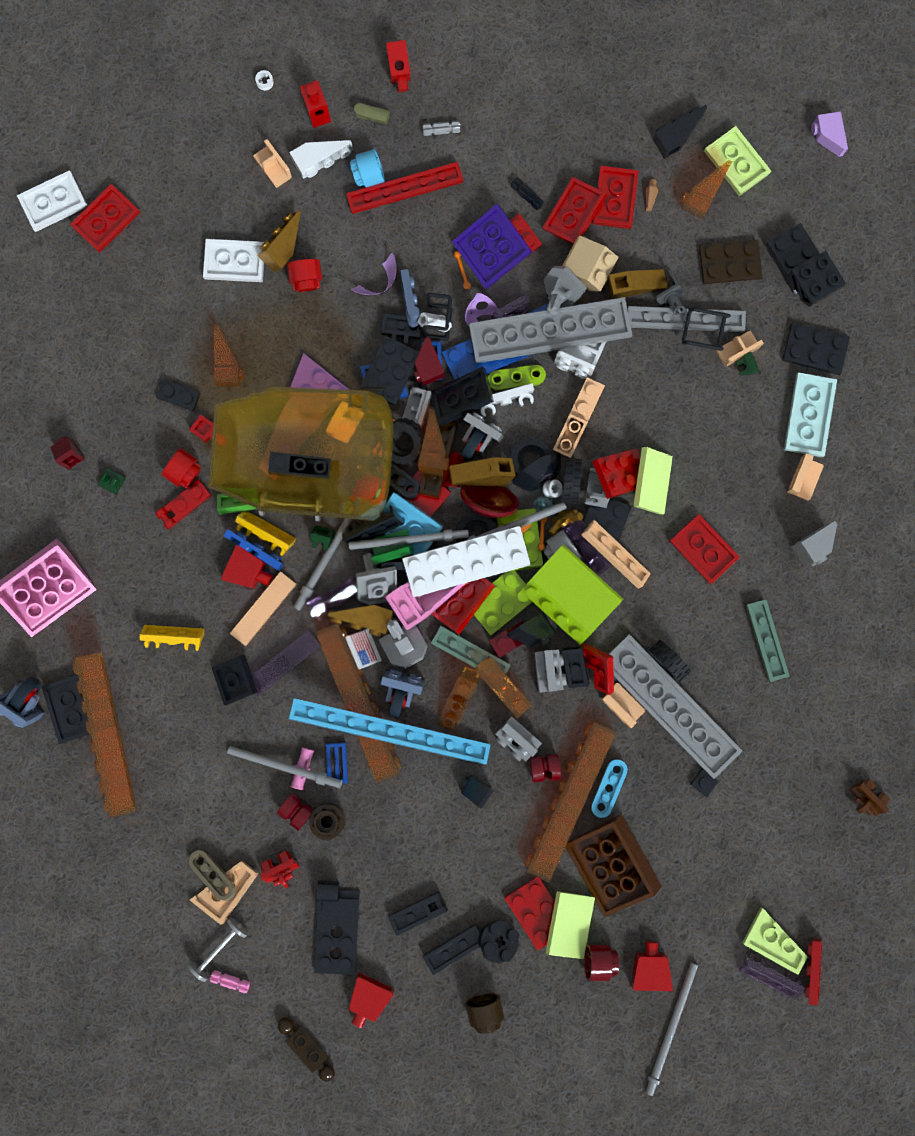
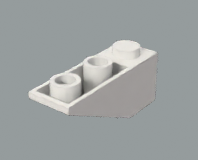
[289,140,353,179]

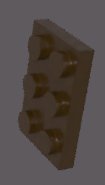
[699,240,762,284]

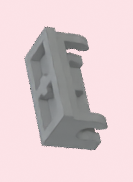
[402,387,432,429]
[585,468,610,508]

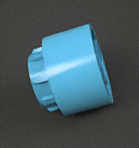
[350,149,385,188]

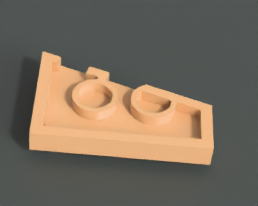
[190,861,259,925]

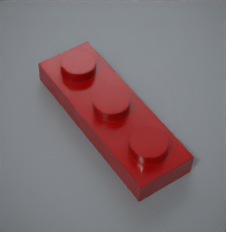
[805,938,823,1006]

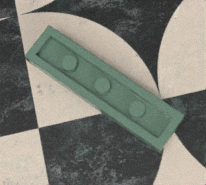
[746,599,790,682]
[431,626,511,682]

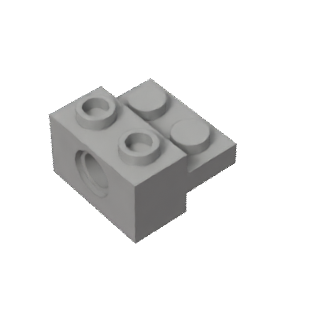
[534,650,567,692]
[495,716,542,762]

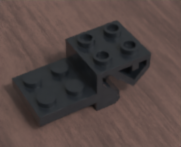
[766,223,846,307]

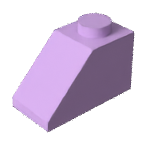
[811,112,848,157]

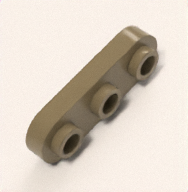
[189,850,236,901]

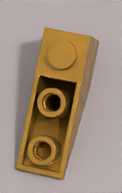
[257,210,301,272]
[606,269,668,300]
[448,457,516,487]
[327,605,393,637]

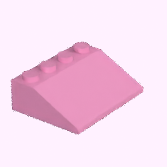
[0,538,97,637]

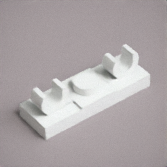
[481,383,534,417]

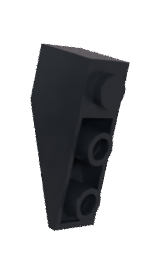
[653,105,707,159]
[268,451,331,479]

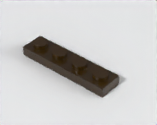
[419,421,458,499]

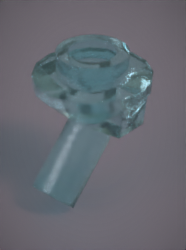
[533,485,553,512]

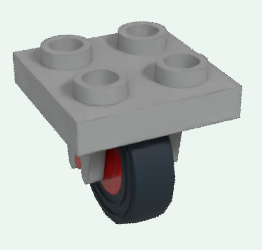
[461,412,504,461]

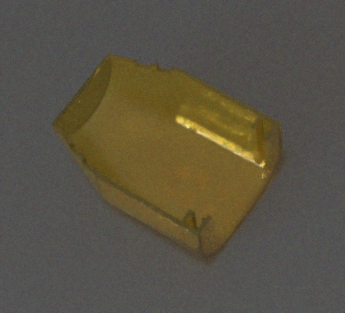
[208,387,393,521]

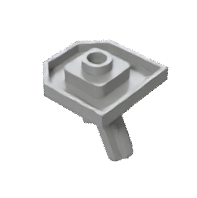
[544,266,587,314]
[356,553,397,606]
[379,619,428,669]

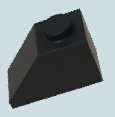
[507,612,556,647]
[460,775,493,809]

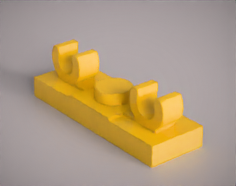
[235,510,297,555]
[139,625,204,651]

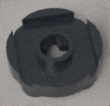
[478,920,519,963]

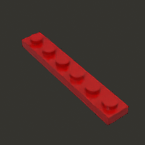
[346,162,463,214]

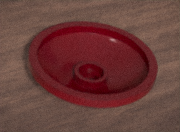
[460,485,519,517]

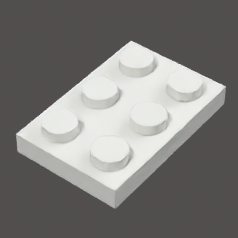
[17,170,88,232]
[203,239,264,282]

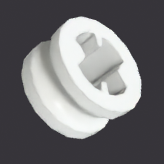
[255,70,274,91]
[543,480,563,498]

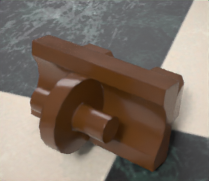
[849,778,890,816]

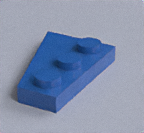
[223,529,284,571]

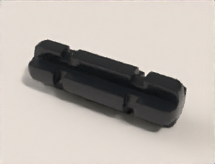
[511,178,544,210]

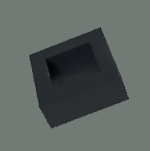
[690,769,719,797]

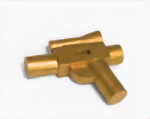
[548,509,583,536]

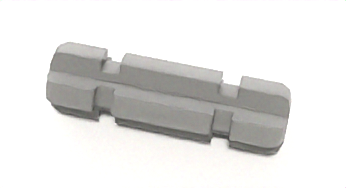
[423,121,460,136]

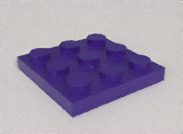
[452,204,533,289]

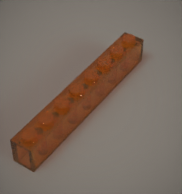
[316,623,402,783]
[72,651,137,818]
[524,721,616,882]

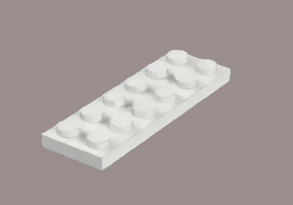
[403,526,530,597]

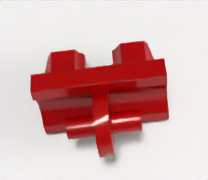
[260,851,300,888]

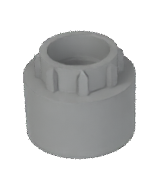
[543,529,582,559]

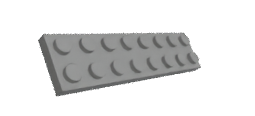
[469,297,632,363]
[609,634,742,779]

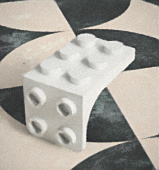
[554,342,606,379]

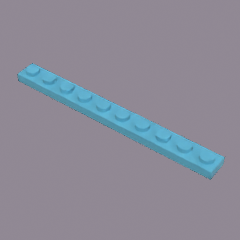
[288,698,491,765]

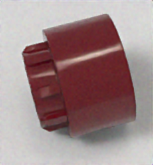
[584,944,619,981]

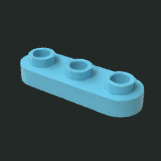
[591,759,628,818]

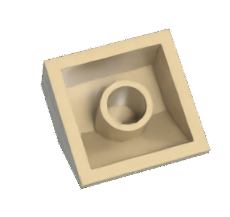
[562,236,618,291]

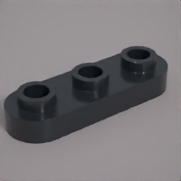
[370,455,420,499]

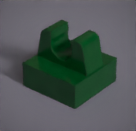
[736,352,760,376]
[97,468,126,495]
[310,525,334,550]

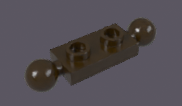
[278,1017,335,1082]

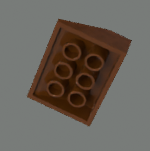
[564,814,662,917]

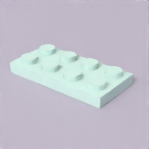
[784,372,837,457]

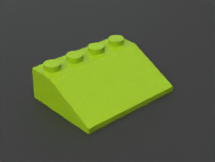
[521,544,624,645]

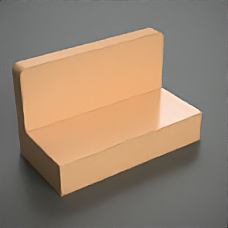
[787,453,824,501]
[601,683,645,728]

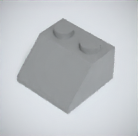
[791,521,837,567]

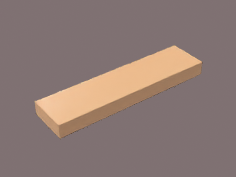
[582,520,651,589]
[230,571,297,646]

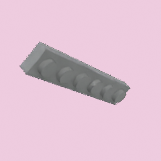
[627,306,746,332]

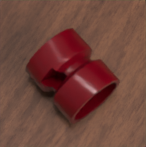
[530,753,561,783]
[276,793,314,831]

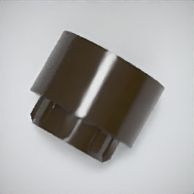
[309,803,346,840]
[465,993,504,1034]

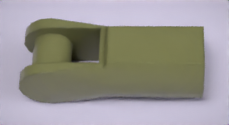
[354,103,390,125]

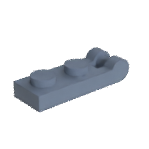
[400,269,419,327]

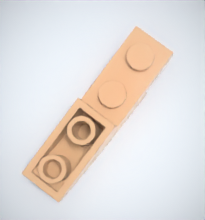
[553,377,605,458]

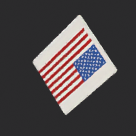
[346,629,382,669]

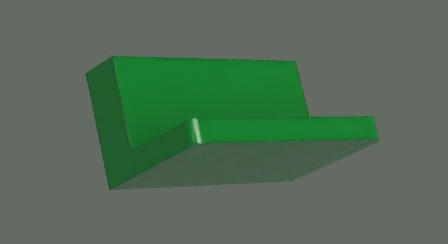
[371,529,415,565]

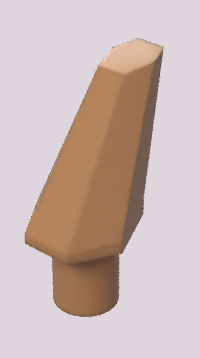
[646,179,658,211]

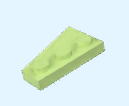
[742,907,808,975]

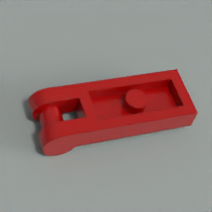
[155,480,212,530]

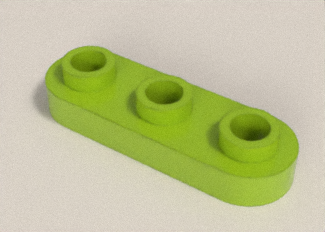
[488,365,546,391]

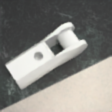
[418,312,452,332]

